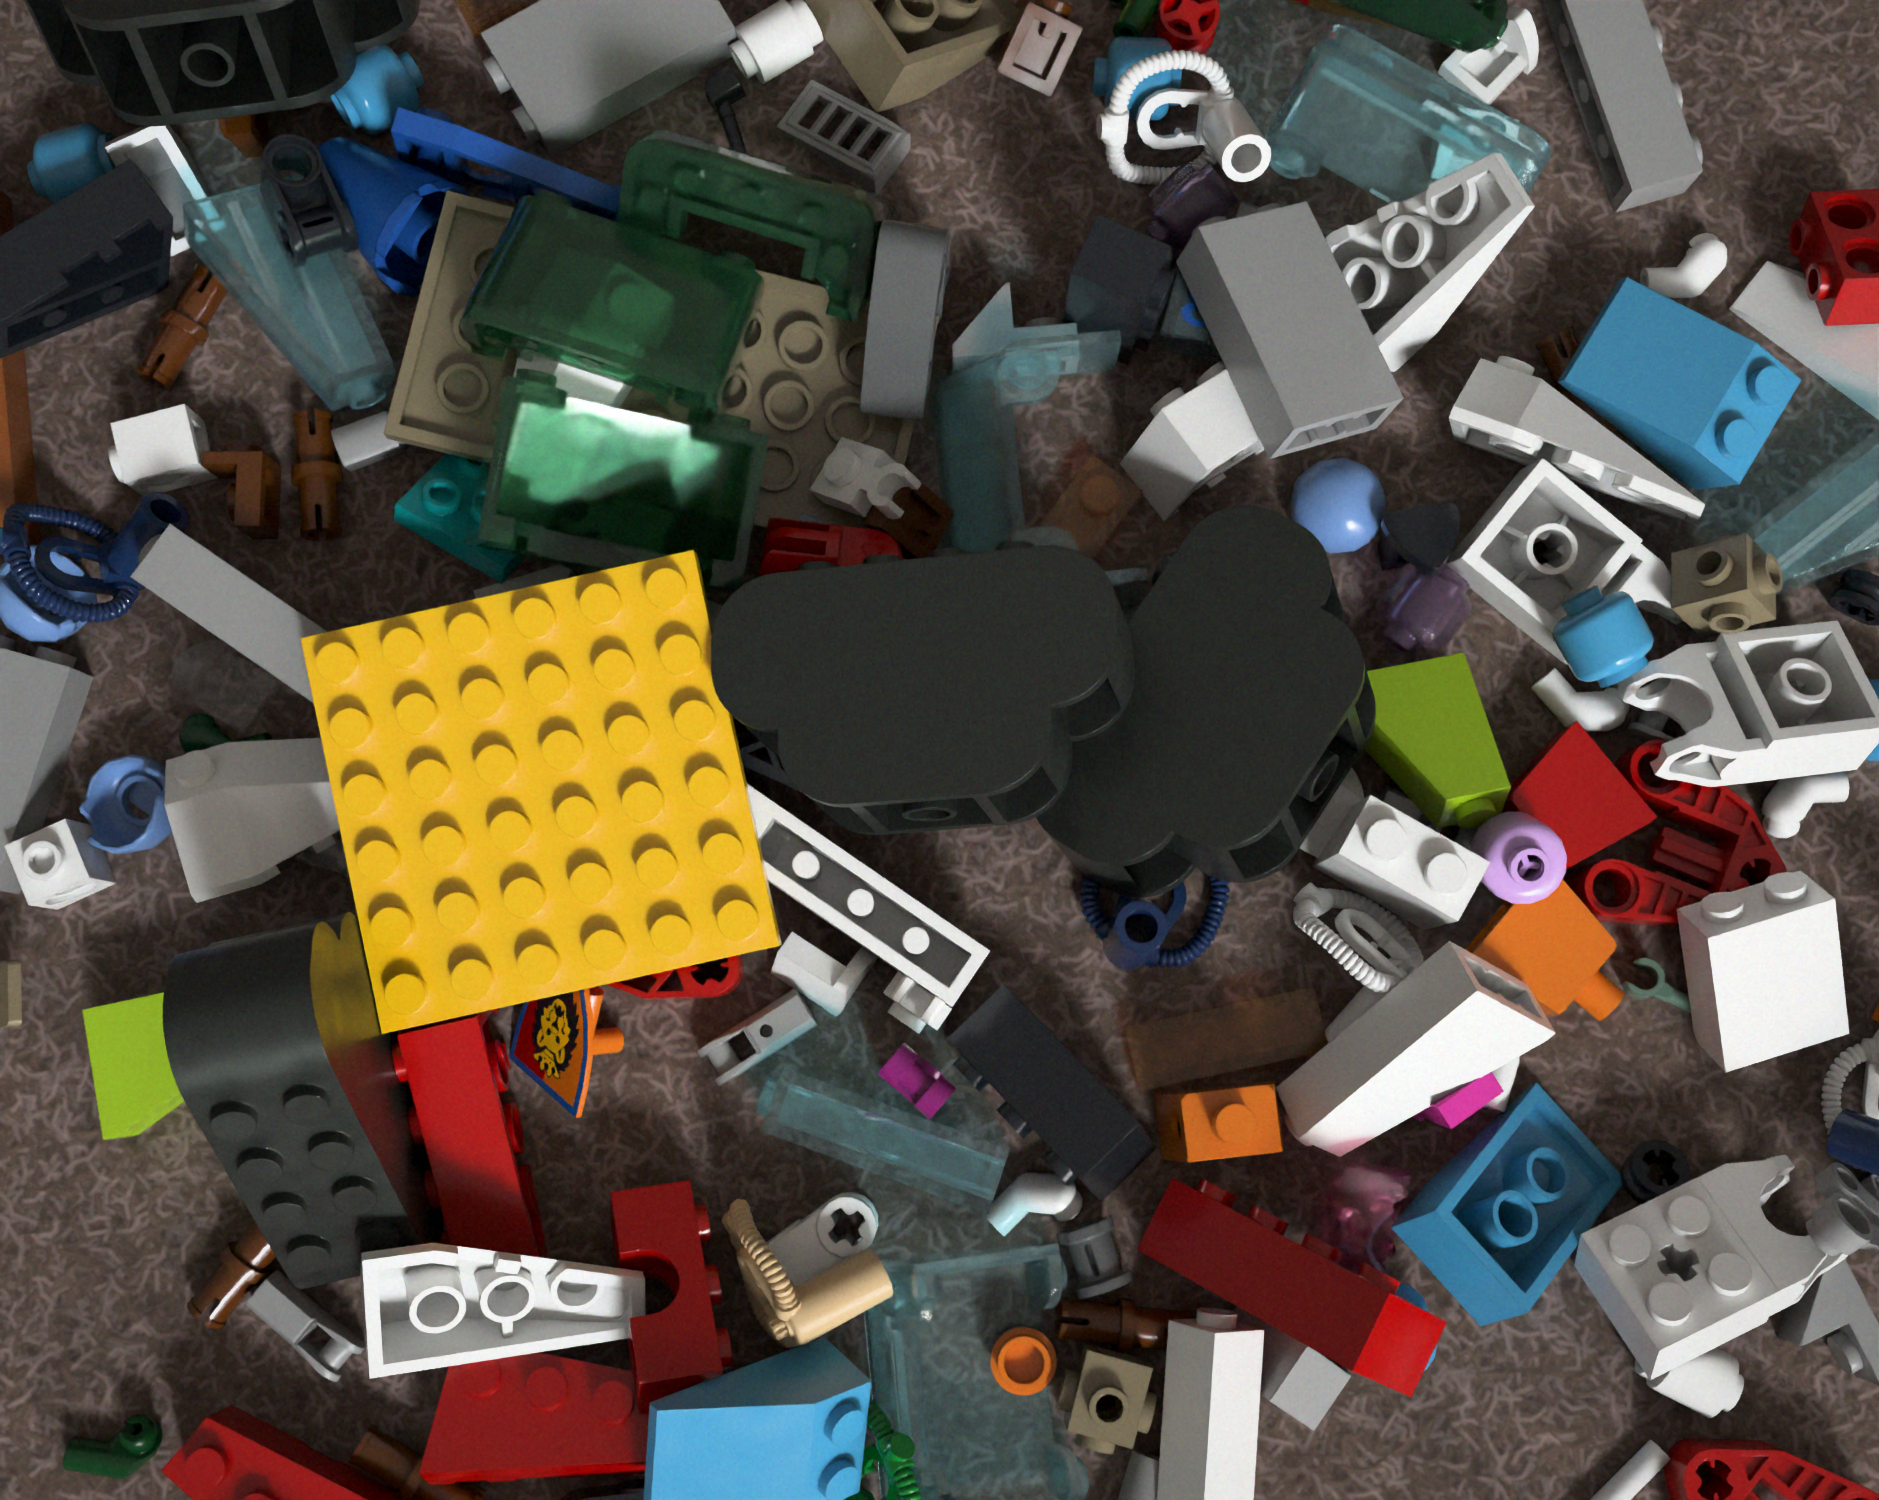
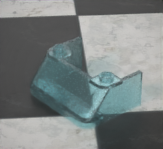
[1254,24,1552,204]
[932,330,1149,602]

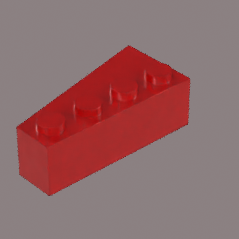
[392,1008,548,1258]
[1136,1178,1447,1397]
[418,1352,649,1485]
[161,1405,415,1500]

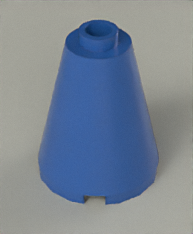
[317,137,472,296]

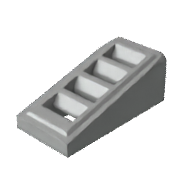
[776,79,911,196]

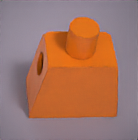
[1465,879,1625,1021]
[1154,1081,1284,1162]

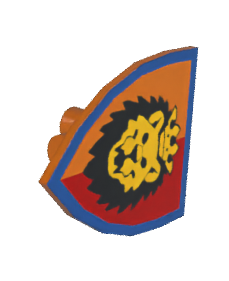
[509,986,624,1118]

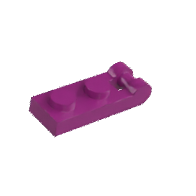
[877,1042,956,1120]

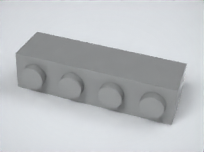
[1540,0,1703,212]

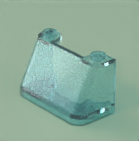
[864,1242,1089,1500]

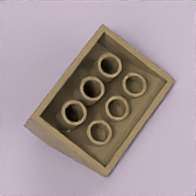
[804,0,1020,113]

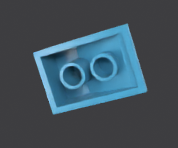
[1557,277,1802,490]
[1391,1082,1622,1327]
[643,1337,872,1500]

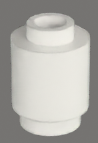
[728,0,823,84]
[1635,1347,1744,1418]

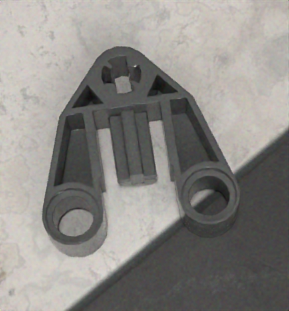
[860,219,951,422]

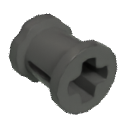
[1056,1215,1133,1299]

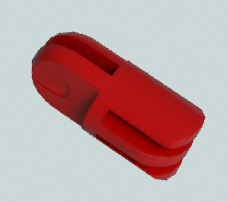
[758,517,903,577]

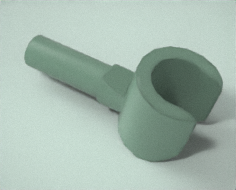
[1622,958,1691,1014]

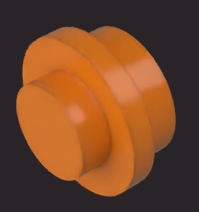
[990,1326,1057,1396]

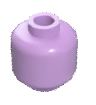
[1470,812,1567,904]

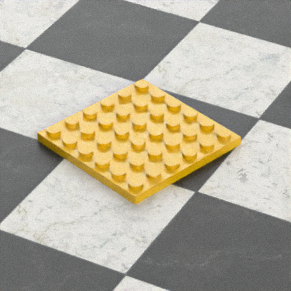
[300,550,782,1034]

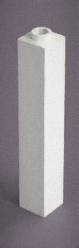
[1157,1307,1264,1500]

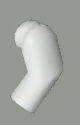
[1640,233,1727,298]
[1531,668,1630,731]
[1761,771,1849,838]

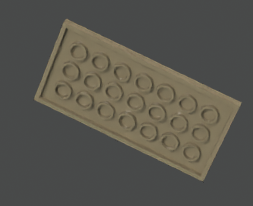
[384,190,939,532]

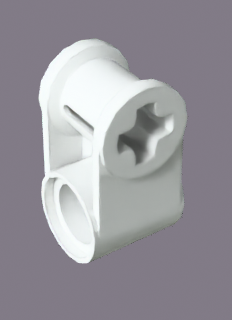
[766,1192,878,1286]

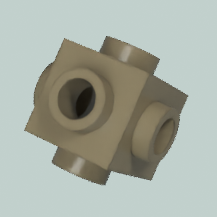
[1671,533,1783,638]
[1055,1341,1157,1454]

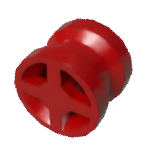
[1155,0,1220,54]

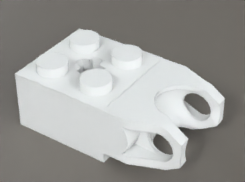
[1444,458,1683,688]
[1617,620,1879,787]
[1574,1155,1848,1380]

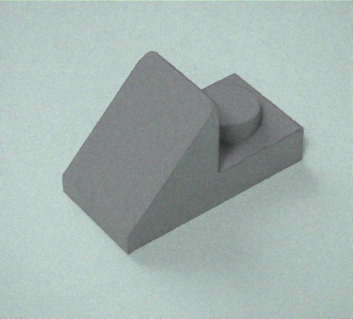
[952,282,1079,375]
[1777,1259,1879,1385]

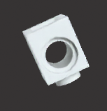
[108,404,217,496]
[4,818,117,910]

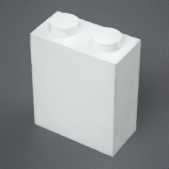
[1312,795,1490,930]
[1677,870,1849,1072]

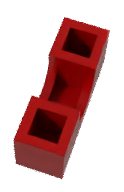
[610,1180,732,1409]

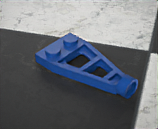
[391,107,651,234]

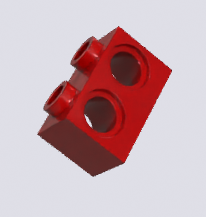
[1789,189,1879,326]

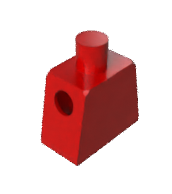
[1502,721,1657,869]

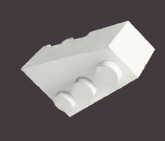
[1120,360,1264,522]

